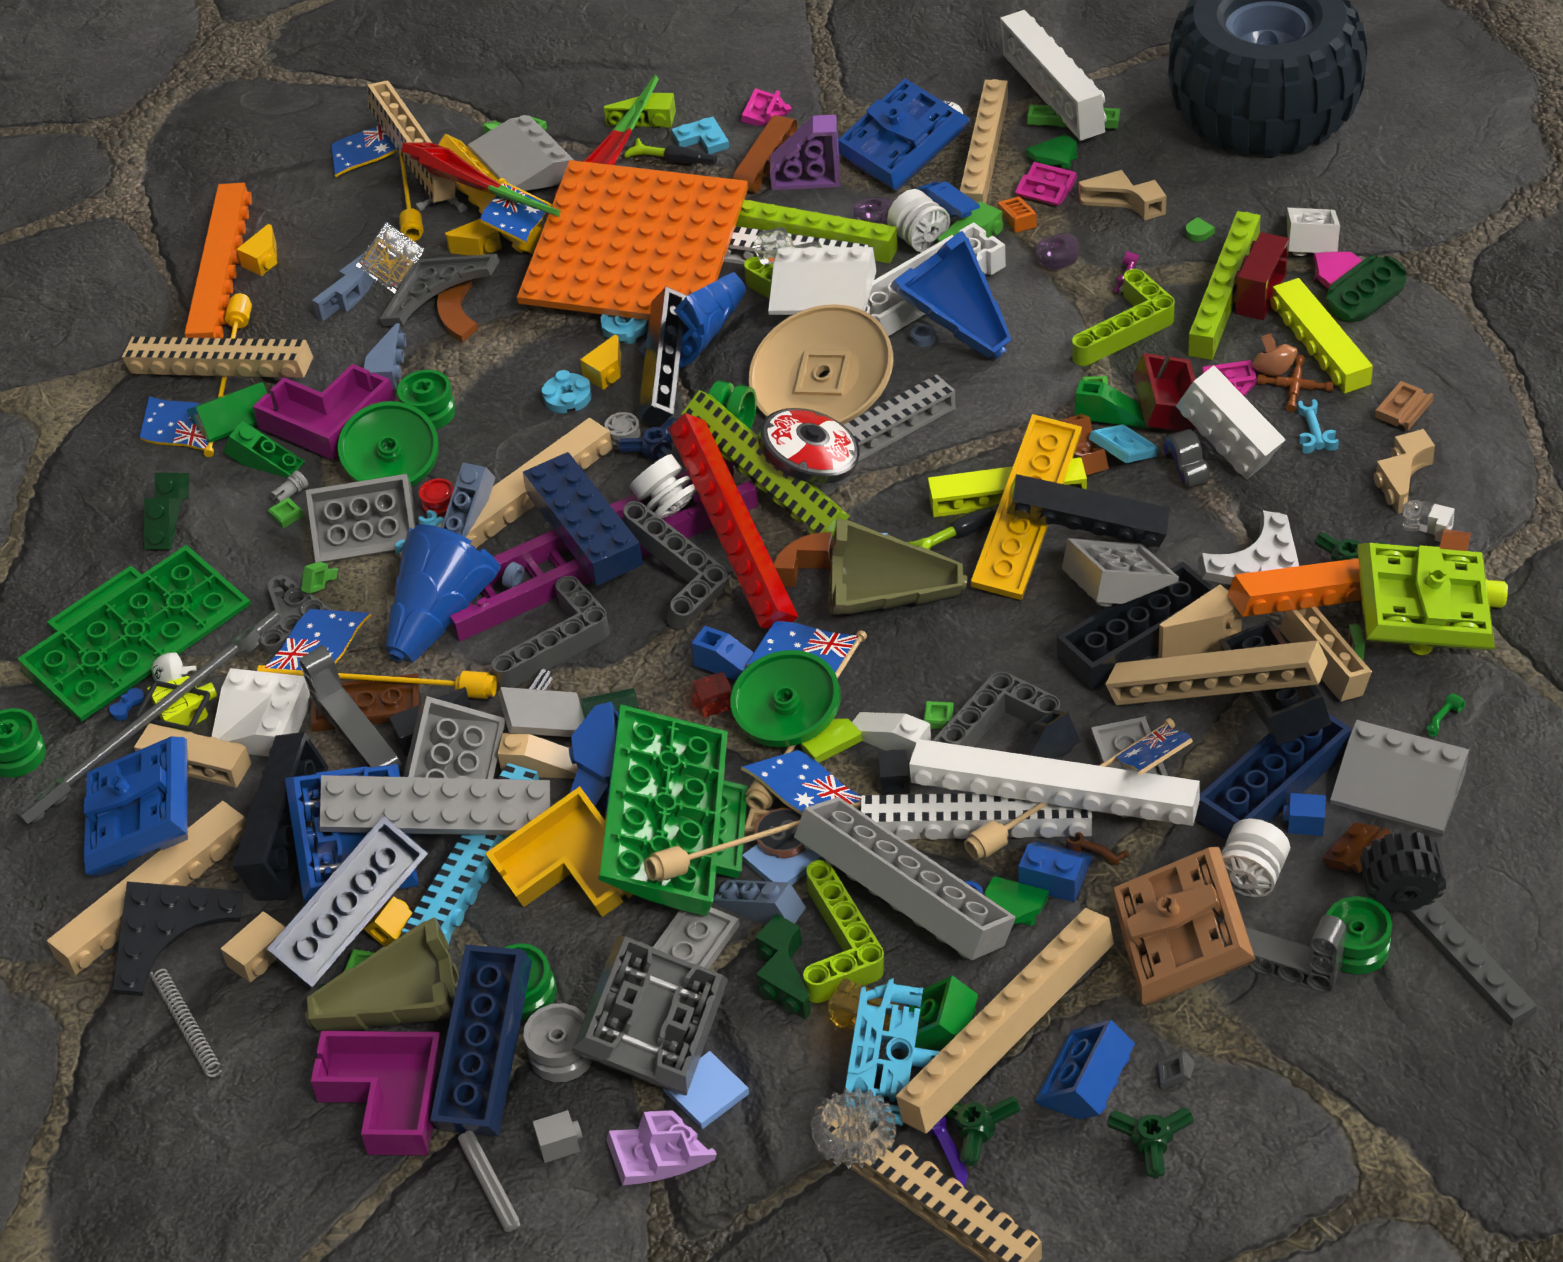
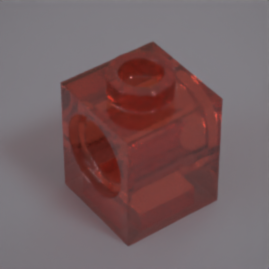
[690,672,732,718]

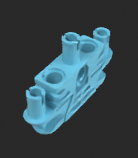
[843,978,940,1126]

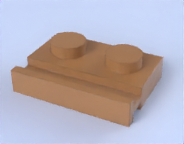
[1375,381,1434,431]

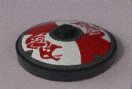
[758,408,860,484]

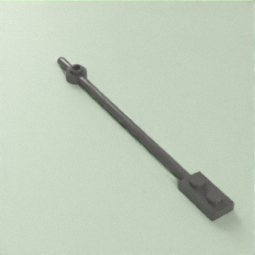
[14,610,281,824]

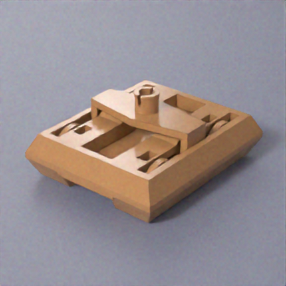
[1111,847,1256,1005]

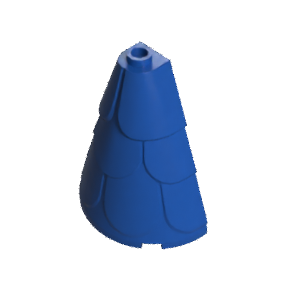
[890,231,1011,359]
[638,272,746,368]
[385,524,501,663]

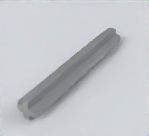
[458,1131,520,1232]

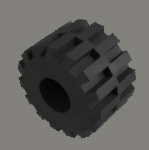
[1360,831,1446,912]

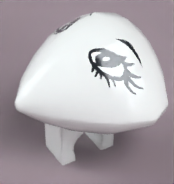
[151,653,197,682]

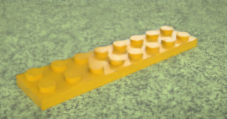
[971,414,1082,600]

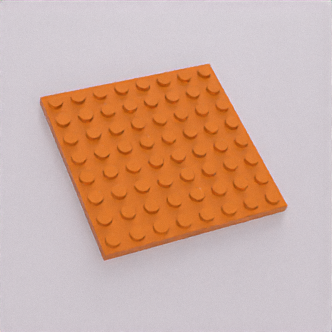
[517,160,748,325]

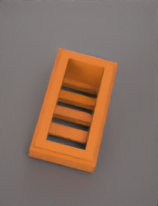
[998,196,1037,233]

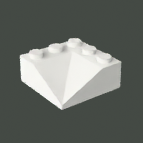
[211,668,311,757]

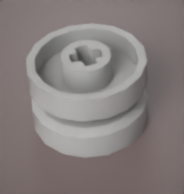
[524,1003,593,1082]

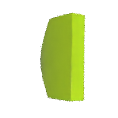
[801,719,863,763]

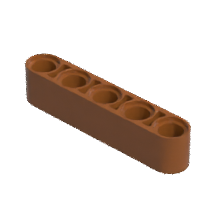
[733,115,798,193]

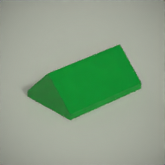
[187,382,267,443]

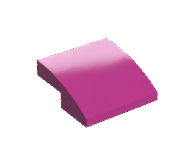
[1015,162,1077,206]

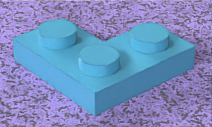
[671,117,730,154]

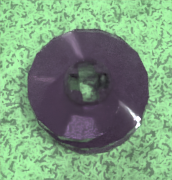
[853,197,893,225]
[1036,233,1079,269]

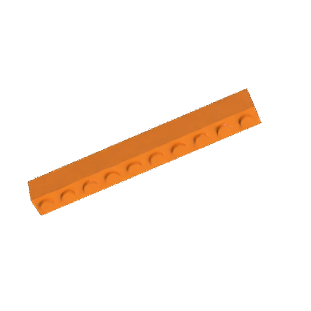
[185,183,252,338]

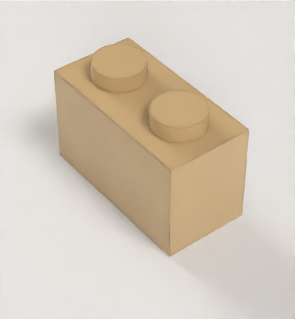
[221,912,285,983]

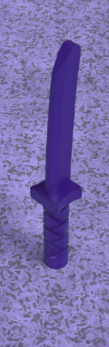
[929,1116,968,1188]

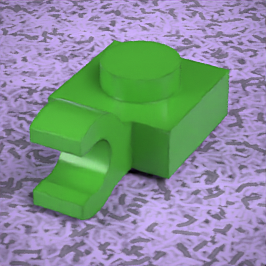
[301,561,338,594]

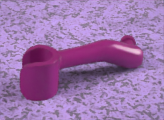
[1113,251,1139,293]

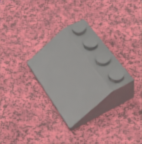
[468,115,574,191]
[306,474,416,563]
[1062,538,1179,606]
[403,696,505,779]
[1330,720,1469,834]

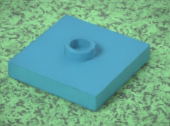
[1089,424,1160,463]

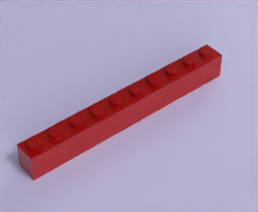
[668,413,799,629]

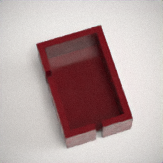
[1233,232,1289,321]
[1133,353,1196,431]

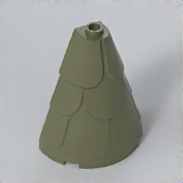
[828,519,967,615]
[305,917,459,1031]

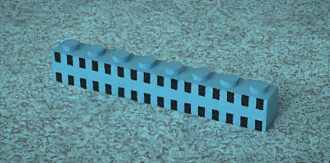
[402,763,539,945]

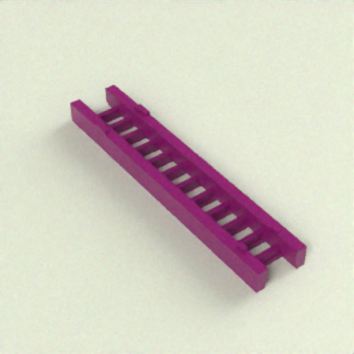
[450,456,758,642]

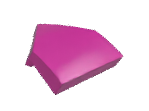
[741,88,792,126]
[1313,252,1362,289]
[1202,360,1257,396]

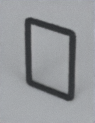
[135,681,211,731]

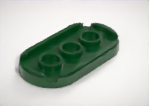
[1326,255,1407,322]

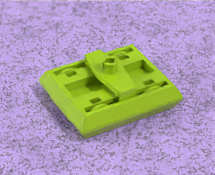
[1357,543,1495,651]

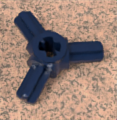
[619,417,679,463]

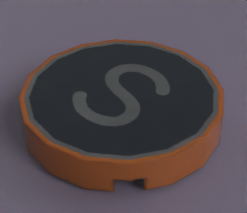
[755,808,806,858]

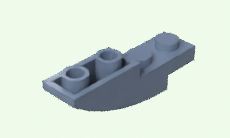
[312,246,380,321]

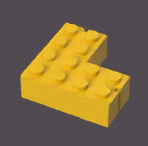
[485,786,634,917]

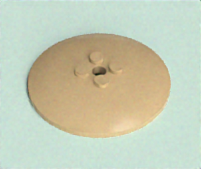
[749,304,893,424]

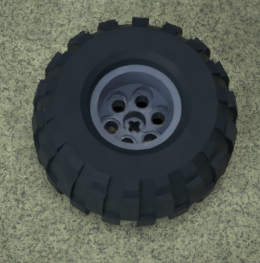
[1168,0,1368,156]

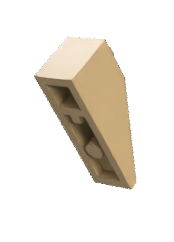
[498,733,578,779]

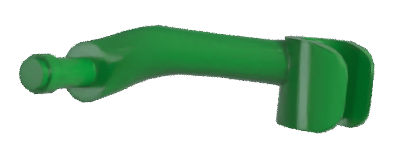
[1427,694,1466,737]

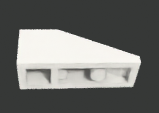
[852,712,931,761]

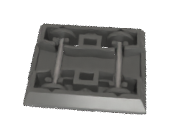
[572,935,728,1096]

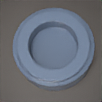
[910,324,935,347]
[502,562,524,588]

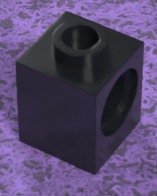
[878,749,910,795]

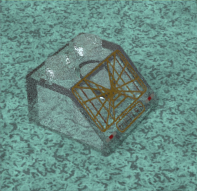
[356,222,425,293]

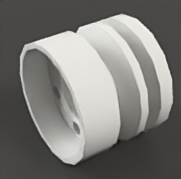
[887,189,950,252]
[629,454,697,519]
[1221,818,1290,897]

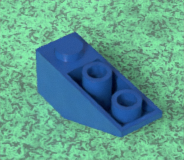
[916,181,980,218]
[692,626,754,680]

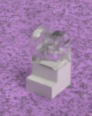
[1402,500,1455,542]

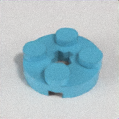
[601,314,649,344]
[542,370,591,413]

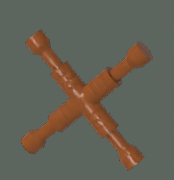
[1257,355,1334,412]

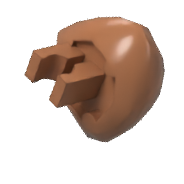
[1252,333,1297,377]

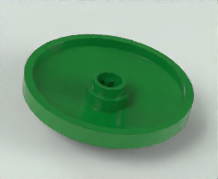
[338,401,439,487]
[730,650,841,747]

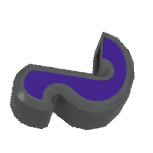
[1164,429,1210,488]

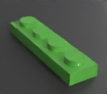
[1027,105,1120,130]

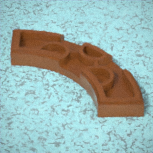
[437,280,478,342]

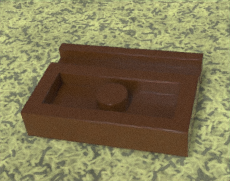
[1322,822,1390,873]

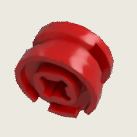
[419,478,454,517]

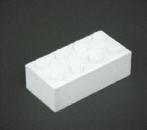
[1176,366,1285,480]

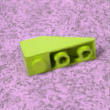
[604,93,676,127]

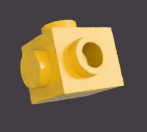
[363,896,413,946]

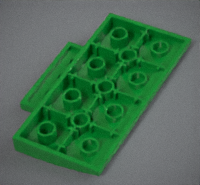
[17,545,251,722]
[598,705,748,917]

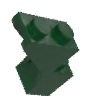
[144,472,189,549]
[755,914,811,1020]

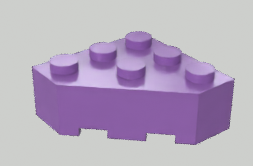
[770,115,840,190]

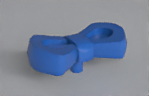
[109,688,145,721]

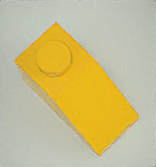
[445,219,502,256]
[237,224,277,276]
[580,334,621,390]

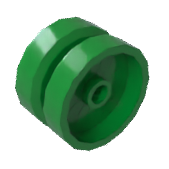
[397,370,456,429]
[709,381,757,430]
[0,708,46,778]
[1326,896,1392,975]
[504,943,557,1021]

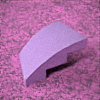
[606,1110,717,1185]

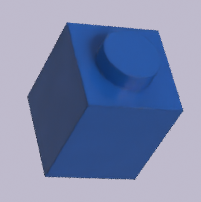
[1283,793,1326,836]

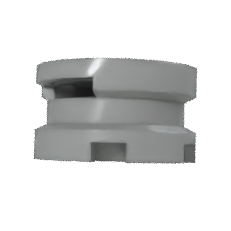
[605,412,641,450]

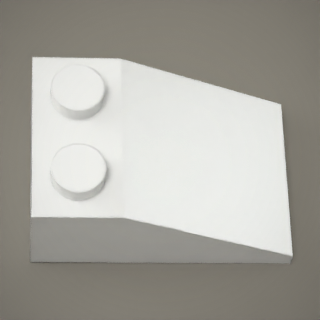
[1287,207,1340,256]

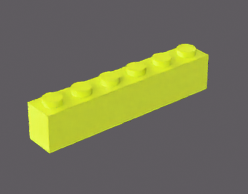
[1270,278,1373,394]
[928,457,1087,517]

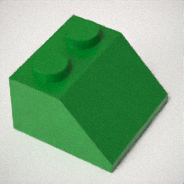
[909,975,978,1051]

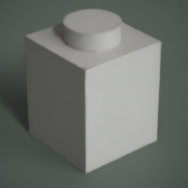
[532,1110,583,1163]

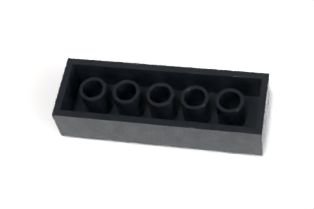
[1057,562,1214,690]
[1219,620,1331,745]
[233,732,329,901]

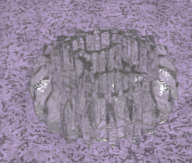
[811,1086,896,1169]

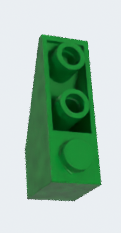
[1075,380,1150,428]
[223,420,305,478]

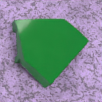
[1025,134,1078,169]
[984,876,1049,926]

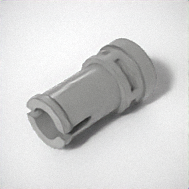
[270,470,309,504]

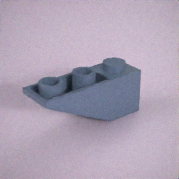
[364,323,406,390]
[441,462,496,537]
[713,880,806,925]

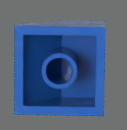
[1018,841,1092,902]

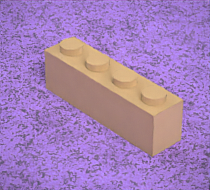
[1279,606,1372,702]
[134,723,252,788]

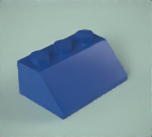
[1035,1020,1135,1120]

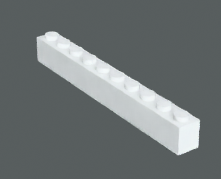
[909,739,1200,826]

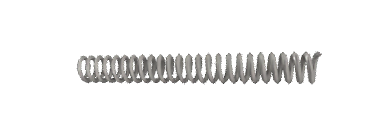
[150,969,221,1077]

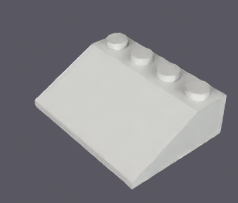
[768,246,876,315]

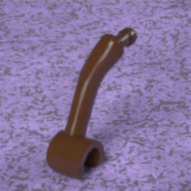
[1066,832,1129,865]

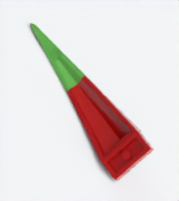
[554,75,659,197]
[401,142,561,217]

